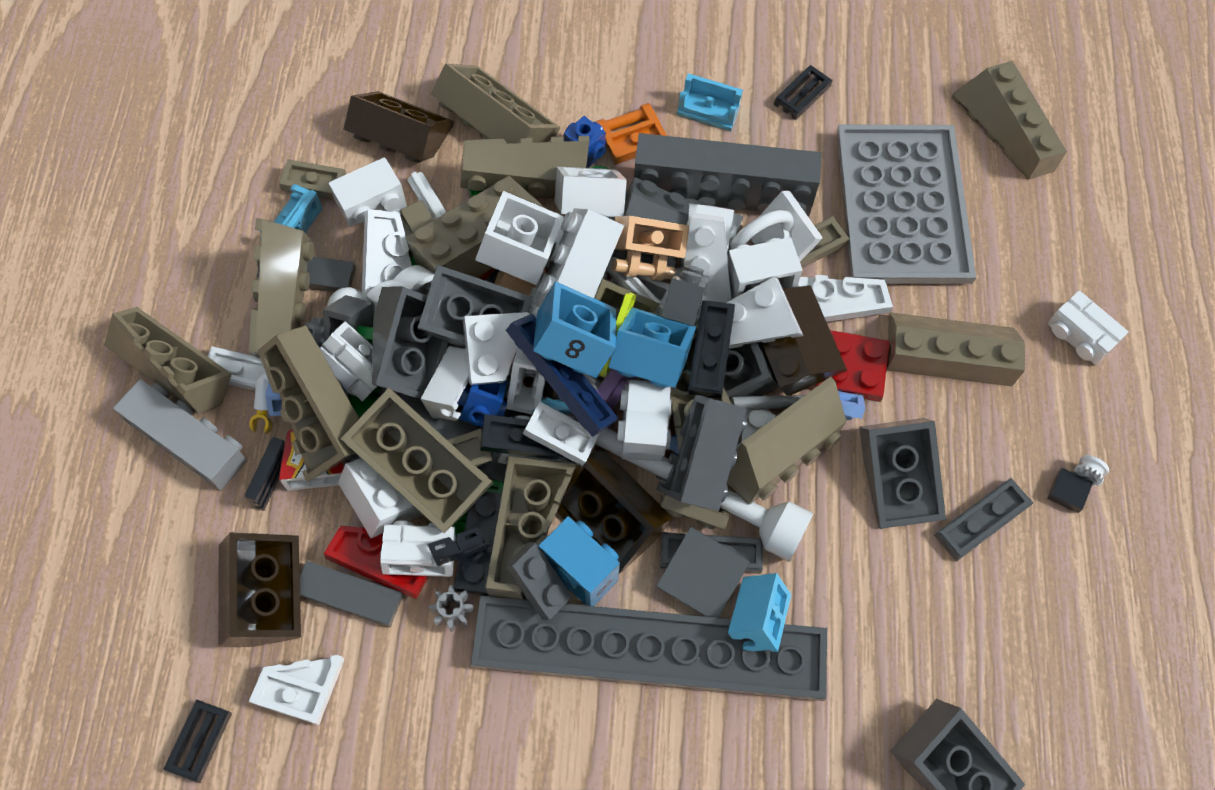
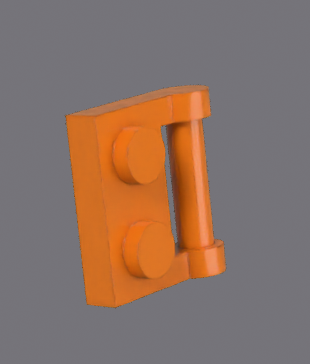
[595,103,667,165]

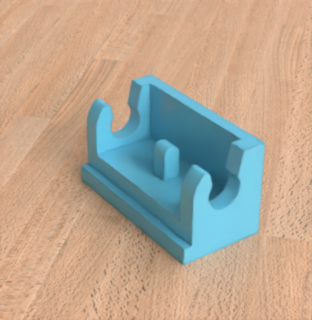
[677,73,743,131]
[260,184,323,238]
[728,573,791,652]

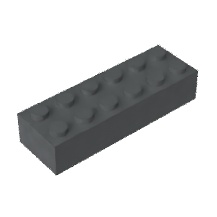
[634,133,821,216]

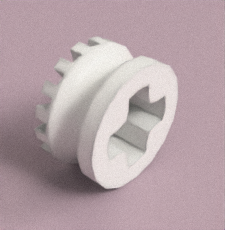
[1073,455,1109,487]

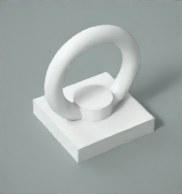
[728,191,823,261]

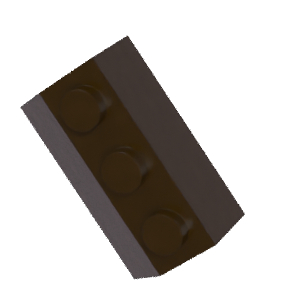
[343,91,454,163]
[761,285,847,395]
[557,449,674,574]
[218,532,301,647]

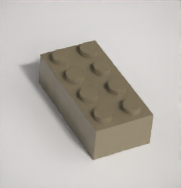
[405,176,543,278]

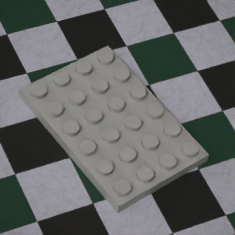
[836,125,976,284]

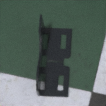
[427,527,493,567]

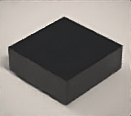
[1047,468,1093,513]

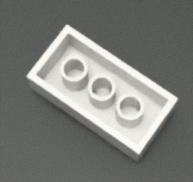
[529,208,624,317]

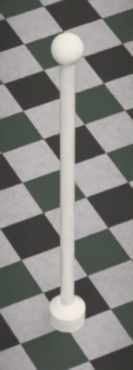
[327,287,814,562]

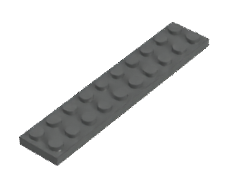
[471,596,827,701]

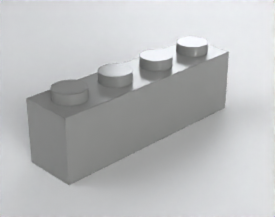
[113,379,247,491]

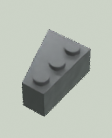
[656,395,747,511]

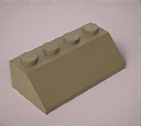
[431,63,561,144]
[887,312,1025,386]
[727,377,847,505]
[341,388,493,534]

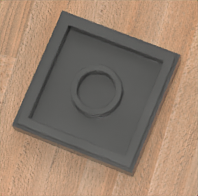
[656,527,750,618]

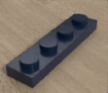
[505,313,619,437]

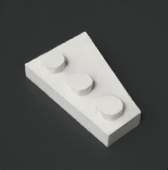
[362,209,412,301]
[695,277,803,349]

